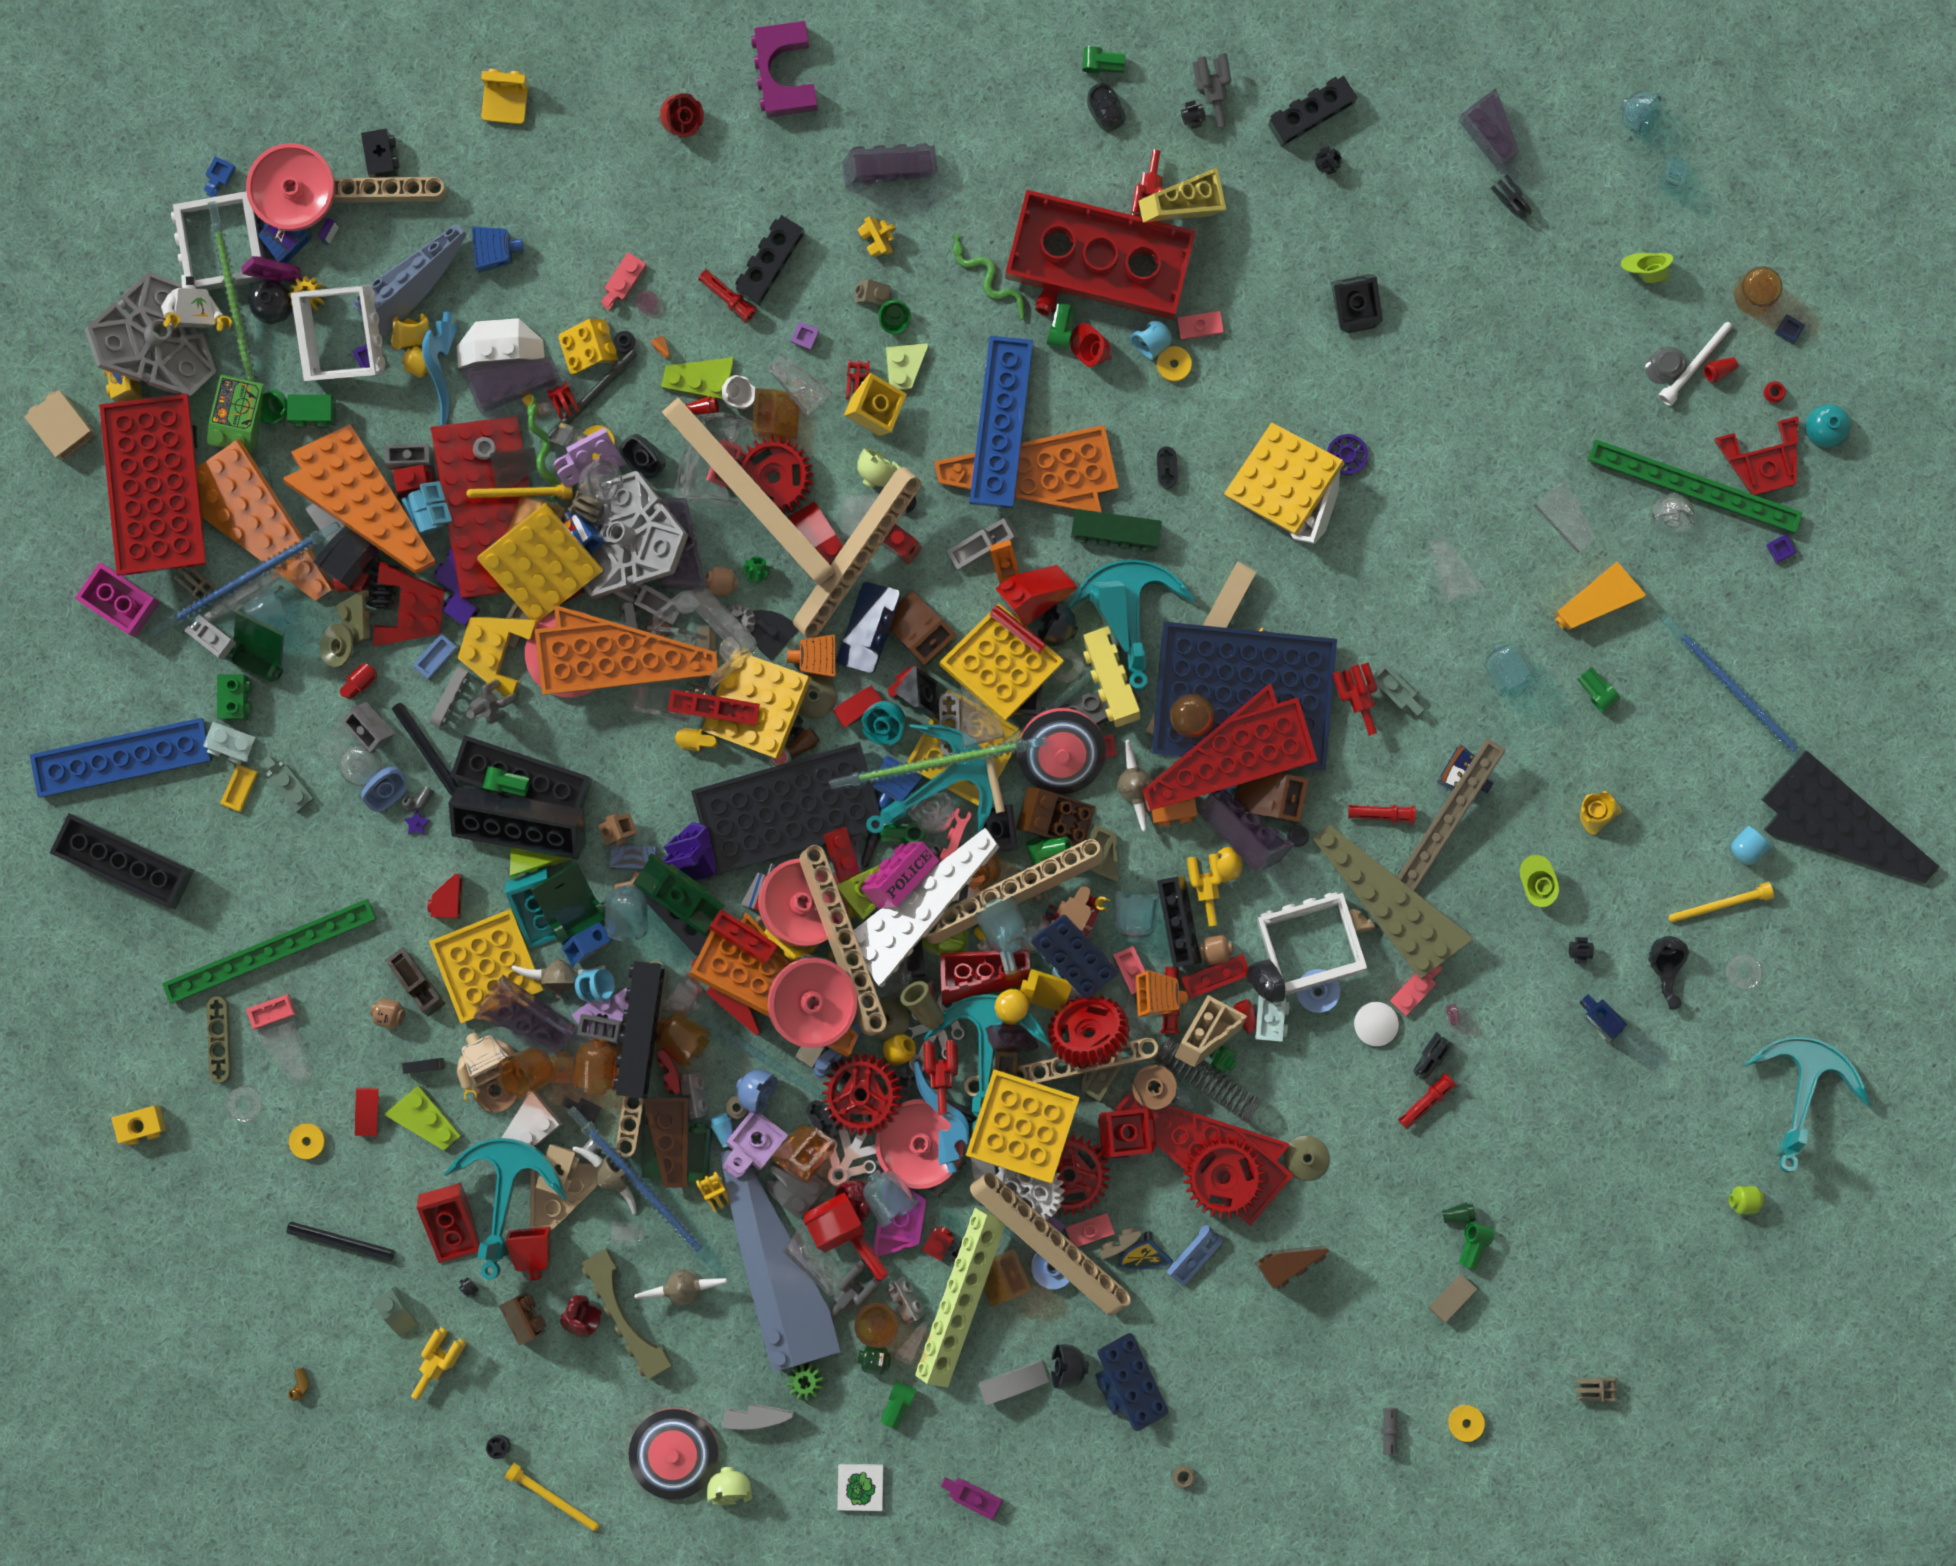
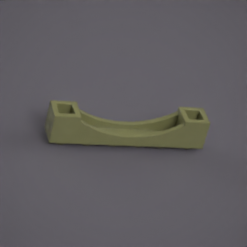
[581,1247,673,1379]

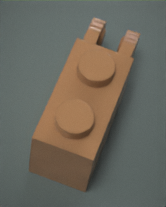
[1052,886,1092,931]

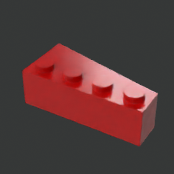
[940,950,1030,1005]

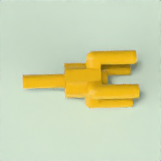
[1187,853,1222,926]
[411,1327,467,1400]

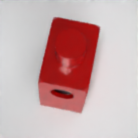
[393,465,437,498]
[881,524,922,565]
[505,1227,551,1281]

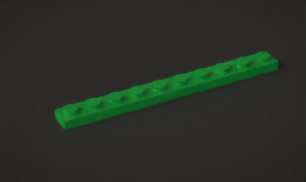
[1587,439,1803,534]
[162,899,377,1004]

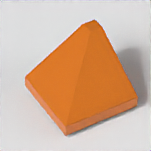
[651,335,671,360]

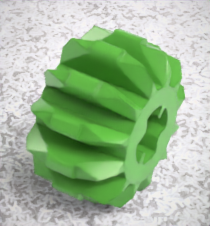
[786,1363,824,1401]

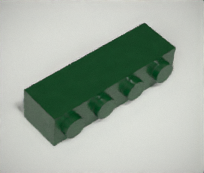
[1071,509,1162,552]

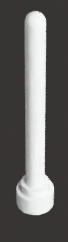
[1658,322,1732,406]

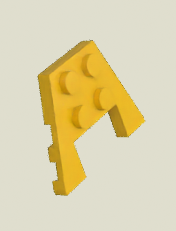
[458,617,538,697]

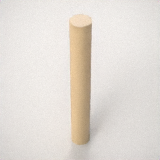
[983,747,1005,813]

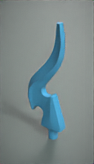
[422,312,458,426]
[914,1061,970,1174]

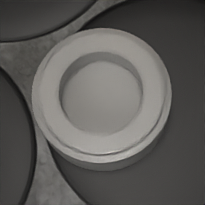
[473,437,496,460]

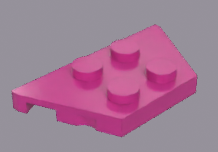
[873,1173,926,1257]

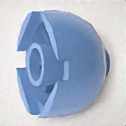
[736,1069,777,1116]

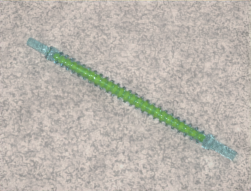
[208,201,258,383]
[829,736,1048,789]

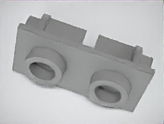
[680,1072,708,1119]
[887,1275,925,1324]

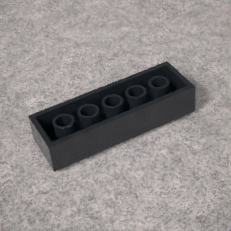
[450,735,593,809]
[448,786,586,860]
[49,813,195,909]
[613,961,666,1099]

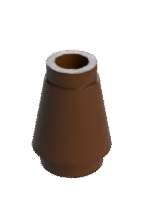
[786,727,820,757]

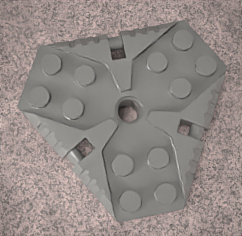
[85,272,216,397]
[583,471,688,599]

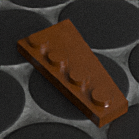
[643,1098,688,1188]

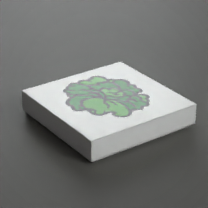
[837,1464,883,1511]

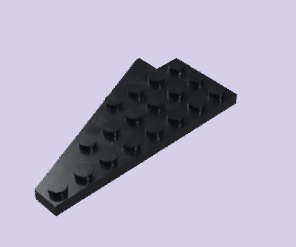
[1761,750,1940,883]

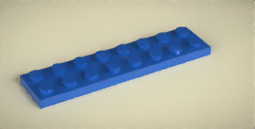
[969,336,1033,509]
[30,718,212,798]

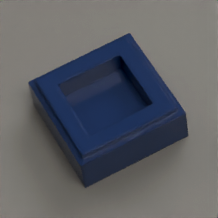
[1774,314,1805,345]

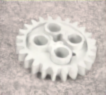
[996,1167,1065,1220]

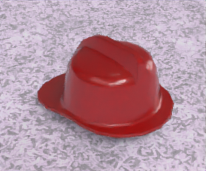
[1070,323,1112,367]

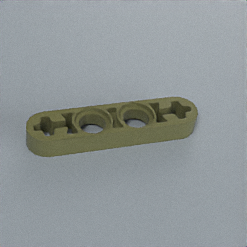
[207,996,231,1083]

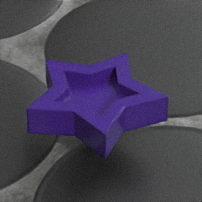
[404,810,430,835]

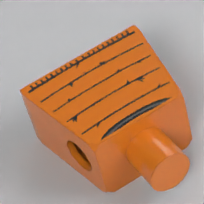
[787,635,836,679]
[1136,971,1188,1017]

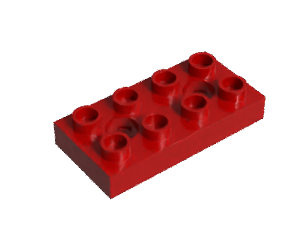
[1005,189,1196,320]

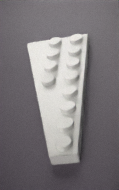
[853,828,999,988]

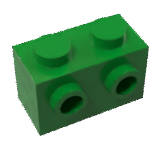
[287,394,336,428]
[217,674,252,720]

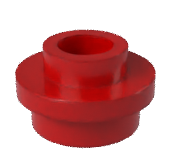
[1763,381,1786,403]

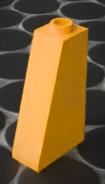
[1554,561,1646,631]

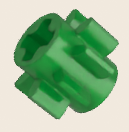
[742,556,770,584]
[1209,1046,1238,1073]

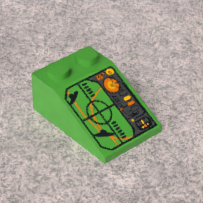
[207,375,264,453]

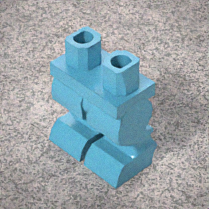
[402,481,452,536]

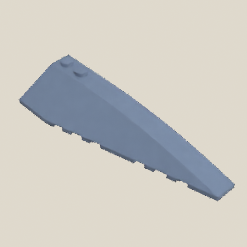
[720,1149,841,1372]

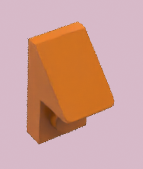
[989,540,1020,584]

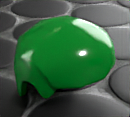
[878,299,911,335]
[260,390,287,424]

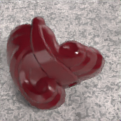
[835,1180,875,1222]
[560,1295,602,1337]

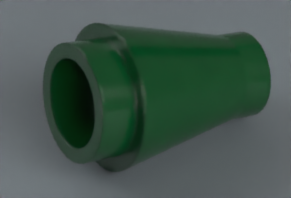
[1442,1202,1476,1224]

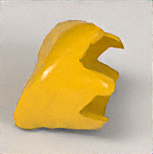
[391,314,430,350]
[1580,791,1622,835]

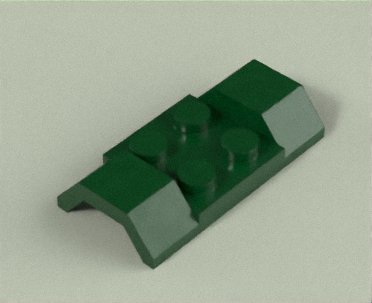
[632,853,725,935]

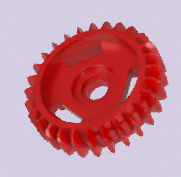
[736,436,814,515]
[1047,994,1130,1069]
[821,1053,904,1136]
[1042,1133,1111,1215]
[1183,1136,1266,1219]

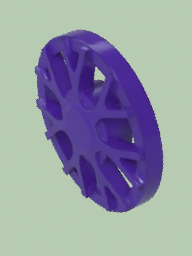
[1327,434,1368,475]

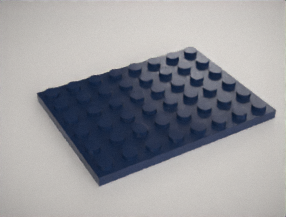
[1151,622,1337,770]

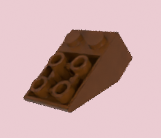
[890,591,957,668]
[1233,773,1309,824]
[1016,787,1095,846]
[1255,1245,1329,1289]
[499,1292,546,1346]

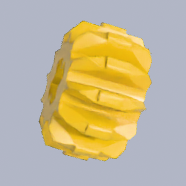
[288,276,325,311]

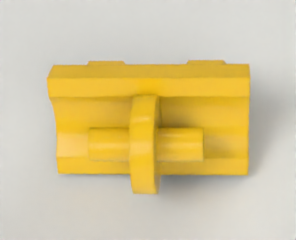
[858,216,896,257]

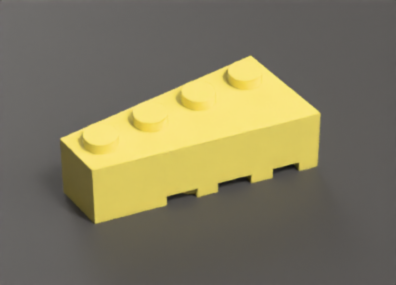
[1139,167,1226,222]
[1083,626,1141,728]

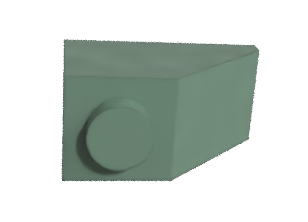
[373,1287,419,1337]

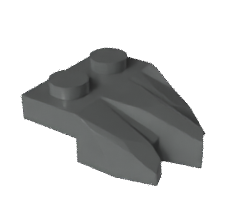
[765,1154,828,1220]

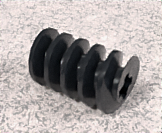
[366,563,400,610]

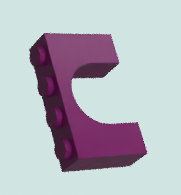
[751,21,818,118]

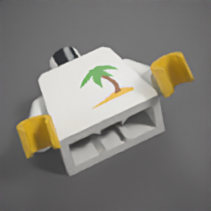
[161,276,232,331]

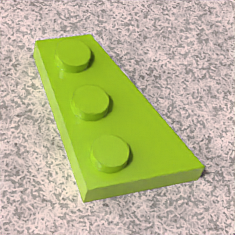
[661,357,734,400]
[510,848,571,879]
[837,865,880,920]
[384,1085,461,1151]

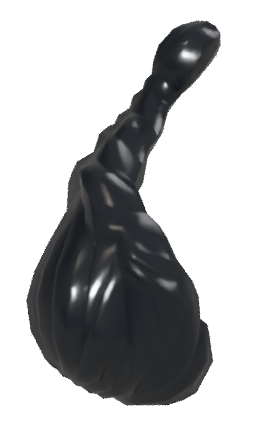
[1648,936,1689,1010]

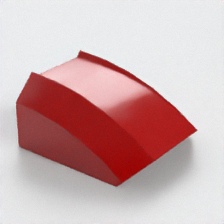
[1097,1108,1156,1157]
[804,1192,865,1253]

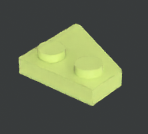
[886,343,928,391]

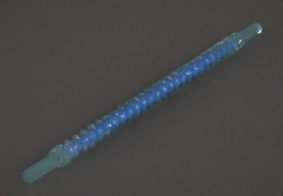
[150,521,341,636]
[1659,612,1805,760]
[567,1106,723,1275]

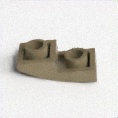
[1099,1227,1141,1259]
[1428,1273,1477,1324]

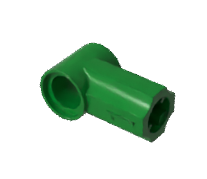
[1082,46,1126,73]
[1046,304,1075,350]
[1577,667,1620,713]
[483,766,530,797]
[881,823,926,843]
[1026,837,1072,865]
[1458,1223,1494,1270]
[880,1381,917,1429]

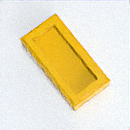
[220,764,259,813]

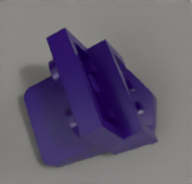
[663,822,716,881]

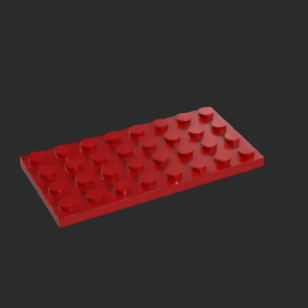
[99,393,207,576]
[430,416,535,599]

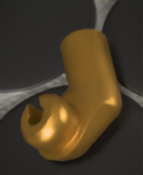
[288,1367,310,1401]

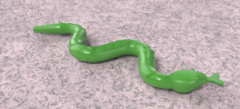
[952,233,1025,320]
[527,395,558,508]

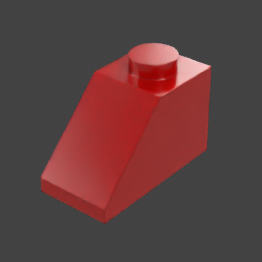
[427,874,463,919]

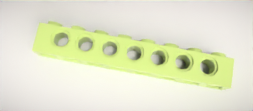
[915,1208,1006,1388]

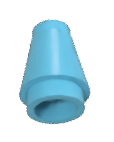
[710,1113,733,1148]

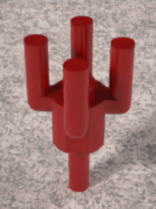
[1130,150,1164,222]
[1332,662,1378,736]
[924,1040,958,1115]

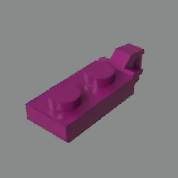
[241,256,302,283]
[941,1477,1003,1520]

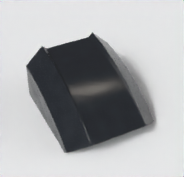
[1331,274,1383,333]
[313,527,379,590]

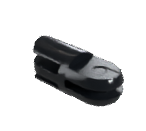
[1490,174,1532,219]
[1414,1032,1454,1080]

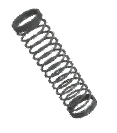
[1154,1037,1261,1122]

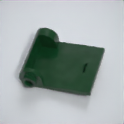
[224,610,285,682]
[530,862,610,946]
[641,1123,712,1182]

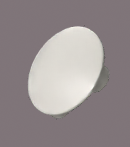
[1354,1002,1399,1046]

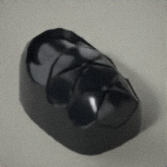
[1087,83,1126,132]
[619,434,666,478]
[1246,959,1286,1003]

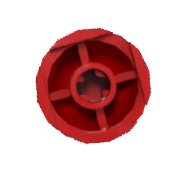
[659,93,704,137]

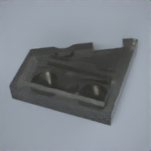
[490,447,537,488]

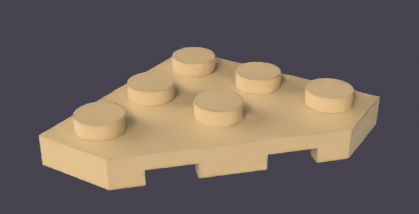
[530,1163,598,1230]

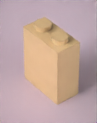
[24,390,96,461]

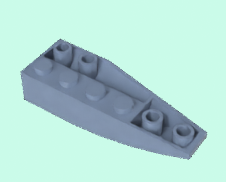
[351,224,467,336]

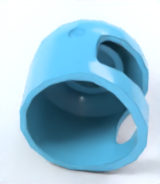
[1130,320,1172,360]
[1731,826,1773,865]
[575,968,615,1002]

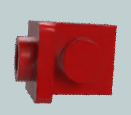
[922,1226,954,1261]

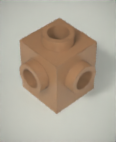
[598,813,638,847]

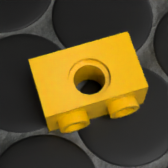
[111,1105,166,1146]

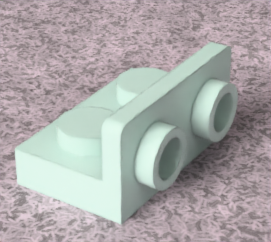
[203,722,255,764]
[1255,995,1289,1041]

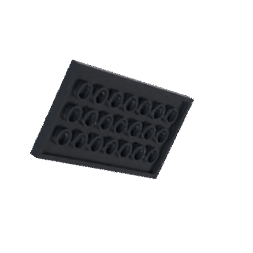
[691,742,880,876]

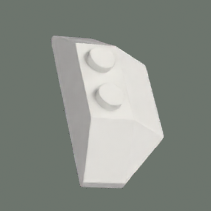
[457,318,545,369]
[1290,471,1340,544]

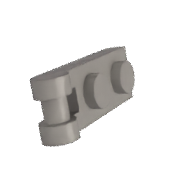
[184,613,236,660]

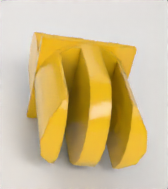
[675,728,718,753]
[696,1172,730,1212]

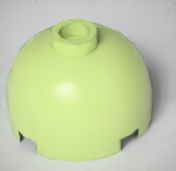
[857,448,901,488]
[707,1467,752,1505]

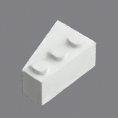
[502,1090,562,1147]

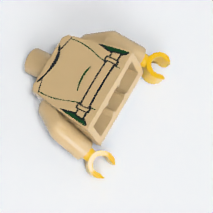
[457,1033,528,1102]

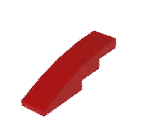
[667,689,760,726]

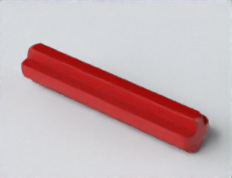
[990,605,1046,654]
[850,1234,889,1281]

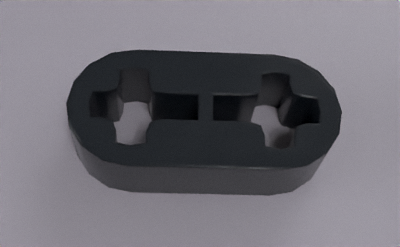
[1156,446,1178,489]
[402,1058,445,1074]
[806,1100,839,1140]

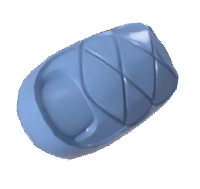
[361,766,407,812]

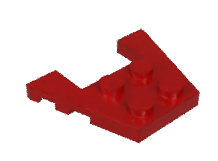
[1714,416,1799,496]
[372,562,445,646]

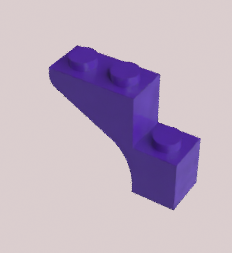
[434,548,480,627]

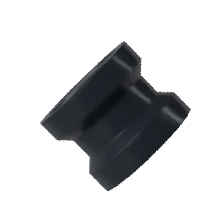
[486,1435,510,1459]

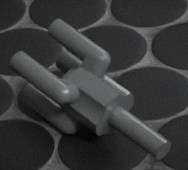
[1192,53,1232,128]
[466,679,517,724]
[831,1259,884,1321]

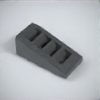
[577,1014,626,1044]

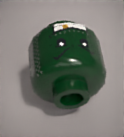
[857,1344,891,1375]

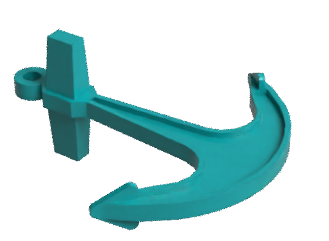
[1067,560,1196,691]
[866,724,994,833]
[923,995,1052,1131]
[1744,1037,1870,1173]
[444,1138,567,1280]

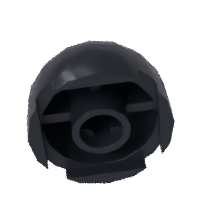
[248,280,293,325]
[1038,602,1078,646]
[1051,1344,1089,1390]

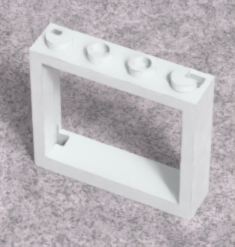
[171,192,265,291]
[291,285,385,381]
[1257,892,1367,995]

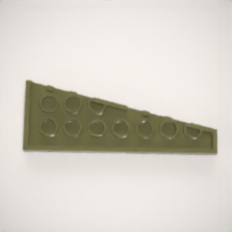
[1312,825,1473,979]

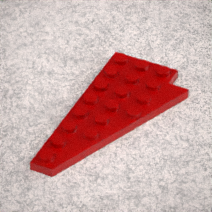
[1142,684,1317,811]
[1115,1092,1294,1226]

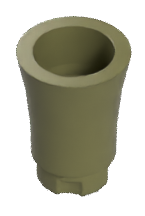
[900,981,944,1030]

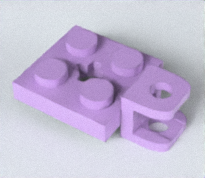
[553,427,624,487]
[572,988,628,1050]
[723,1112,788,1178]

